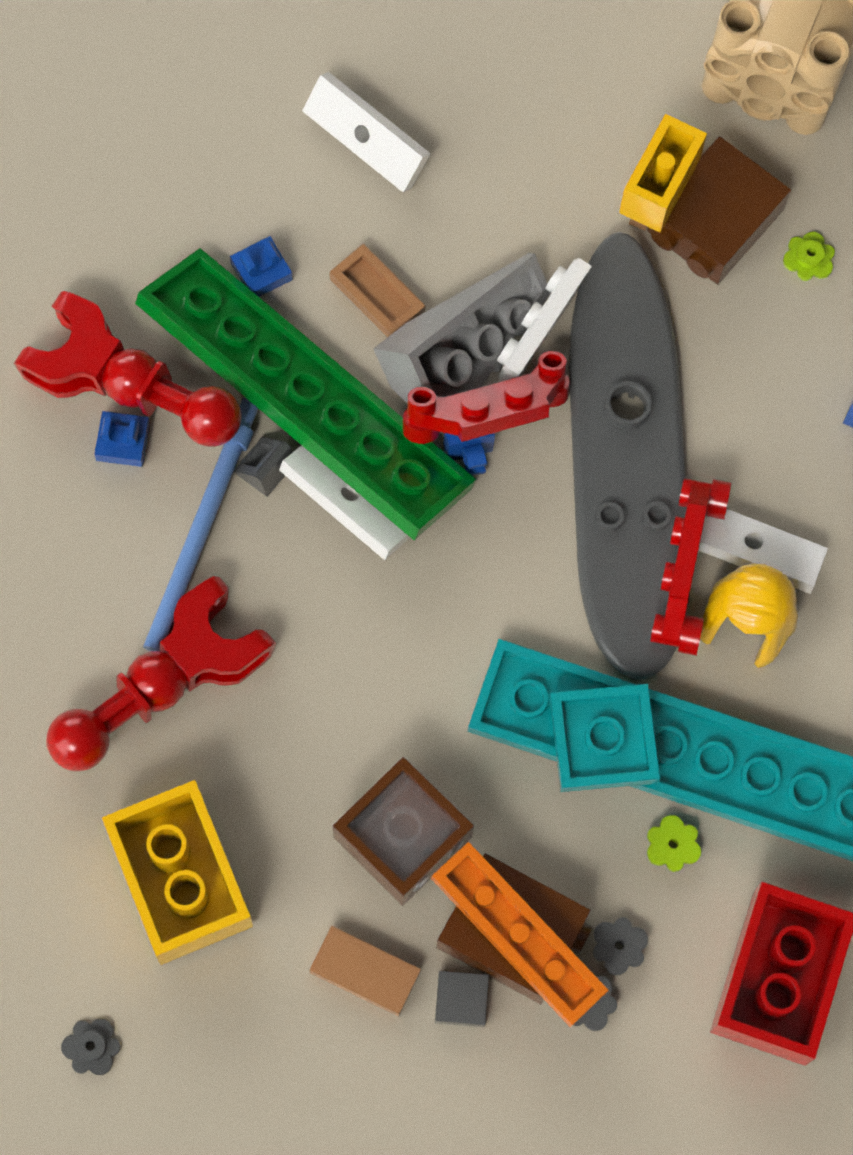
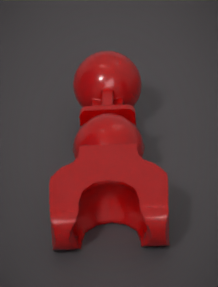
[14,291,242,447]
[46,576,276,772]

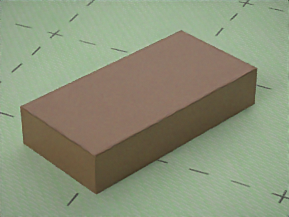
[329,244,426,338]
[309,926,421,1017]

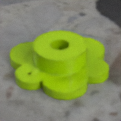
[783,232,835,281]
[647,815,701,872]

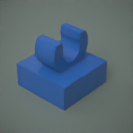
[230,236,293,297]
[94,411,150,467]
[443,433,495,476]

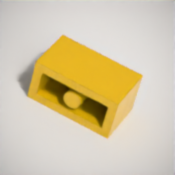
[619,114,707,233]

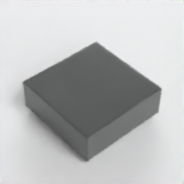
[435,971,489,1027]

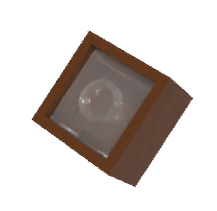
[332,757,474,906]

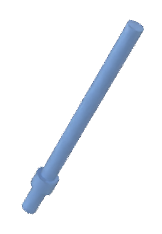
[143,396,258,651]

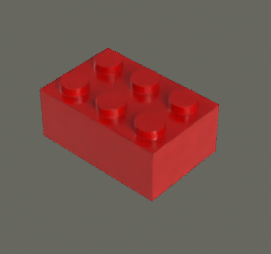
[710,882,853,1066]

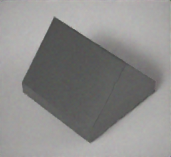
[234,437,292,497]

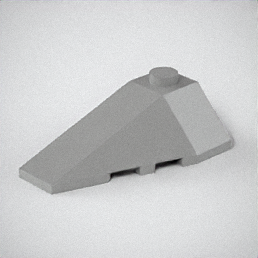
[373,253,551,433]

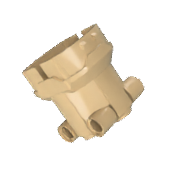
[702,0,853,135]

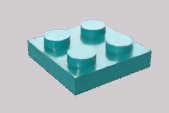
[549,684,660,792]

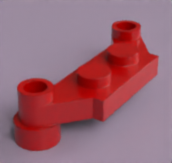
[403,351,570,444]
[650,478,732,656]

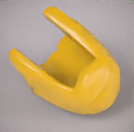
[700,563,798,668]

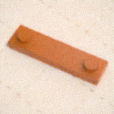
[431,842,609,1027]

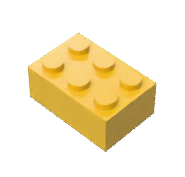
[101,780,253,965]

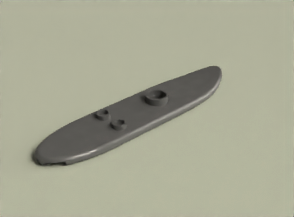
[569,232,690,680]

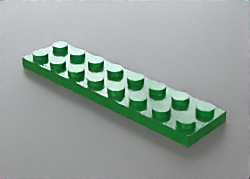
[135,248,476,540]

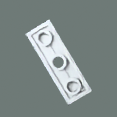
[302,72,431,192]
[497,257,592,382]
[279,445,410,560]
[698,509,828,594]

